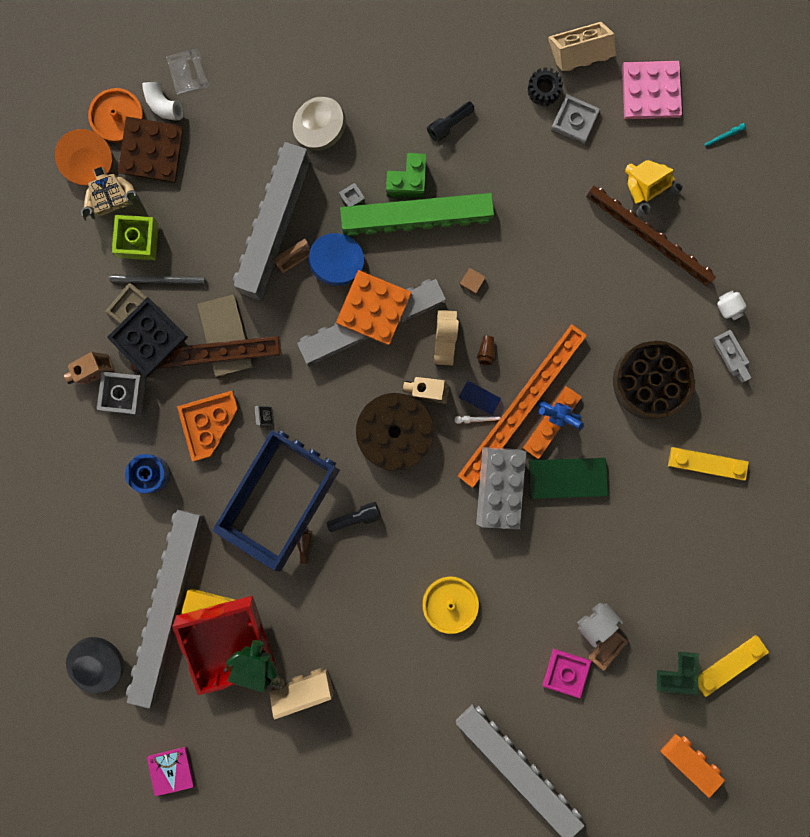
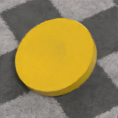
[422,576,479,634]

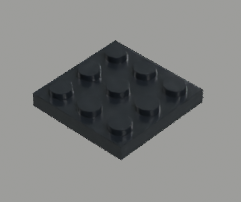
[107,297,188,378]

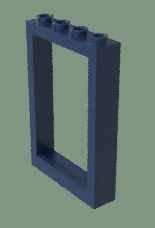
[212,430,340,572]

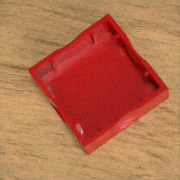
[172,595,276,696]

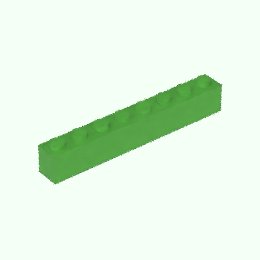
[340,193,494,236]

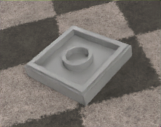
[551,94,600,144]

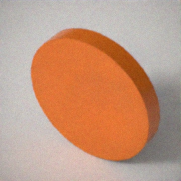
[88,88,144,143]
[55,129,112,186]

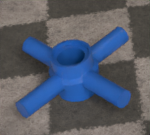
[538,400,584,430]

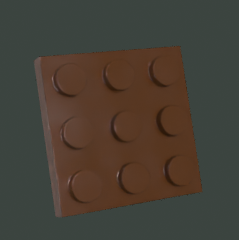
[118,116,184,183]

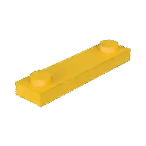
[668,447,749,481]
[692,635,769,697]

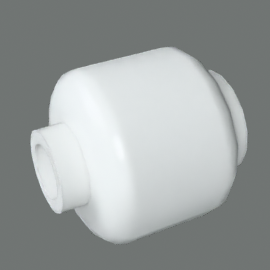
[717,290,747,320]

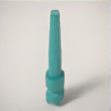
[704,123,747,147]

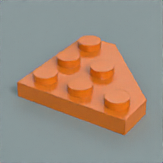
[177,391,239,462]

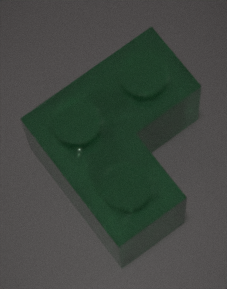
[657,652,699,697]

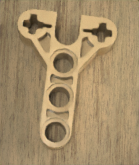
[434,310,459,366]

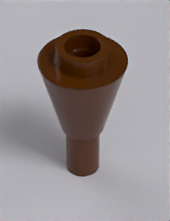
[297,527,313,564]

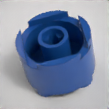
[125,454,170,493]

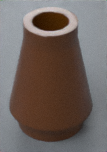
[477,336,495,365]

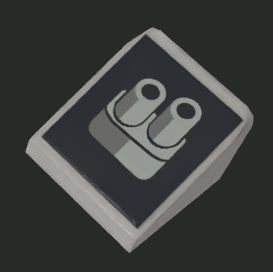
[255,406,274,426]

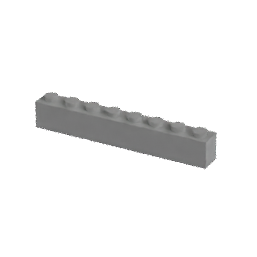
[297,279,446,366]
[456,704,584,837]

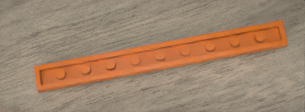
[457,324,587,488]

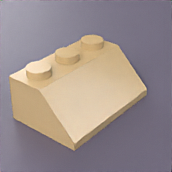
[548,22,616,71]
[269,668,335,720]

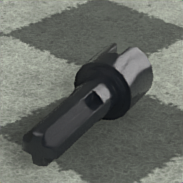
[427,101,475,142]
[327,501,381,532]

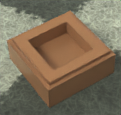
[460,268,486,294]

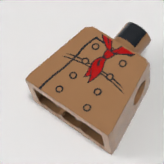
[64,352,115,384]

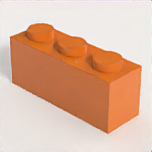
[660,734,725,798]

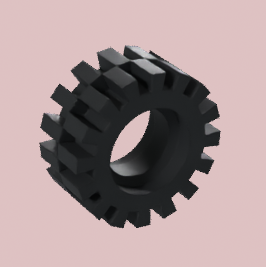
[527,67,563,106]

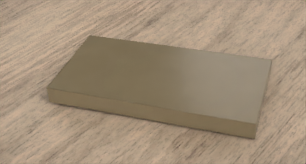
[197,294,253,377]

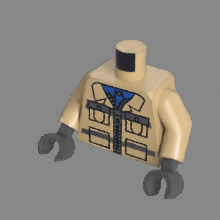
[81,167,140,221]

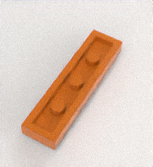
[522,386,581,460]

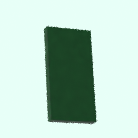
[529,458,608,499]

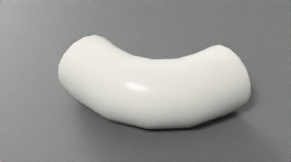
[142,82,183,120]

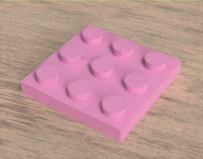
[622,61,682,119]

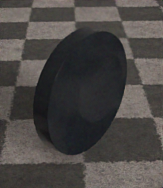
[66,637,124,693]

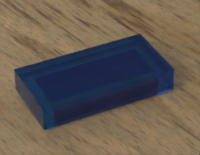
[458,381,501,415]

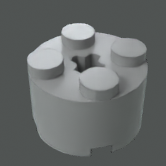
[577,603,623,647]

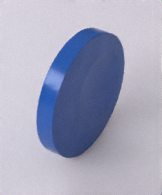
[309,233,364,286]

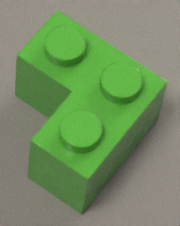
[386,153,426,198]

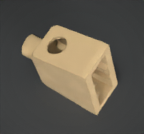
[403,377,449,404]

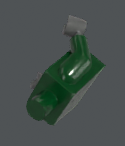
[224,640,285,693]

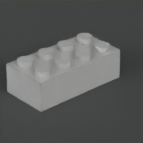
[476,447,526,529]

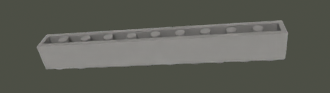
[126,510,203,709]

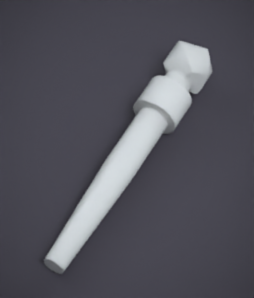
[455,416,500,424]

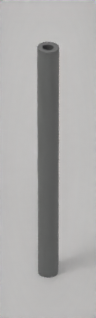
[110,275,206,285]

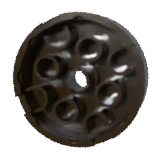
[613,340,695,419]
[356,393,434,471]

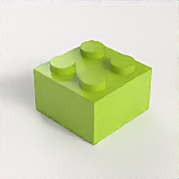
[112,215,159,260]

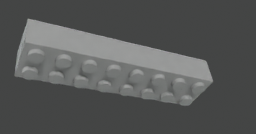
[233,142,310,301]

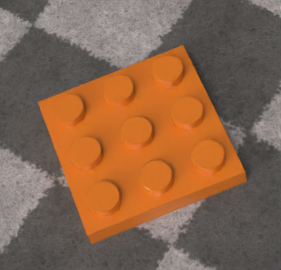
[336,270,412,346]

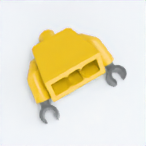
[625,160,683,218]

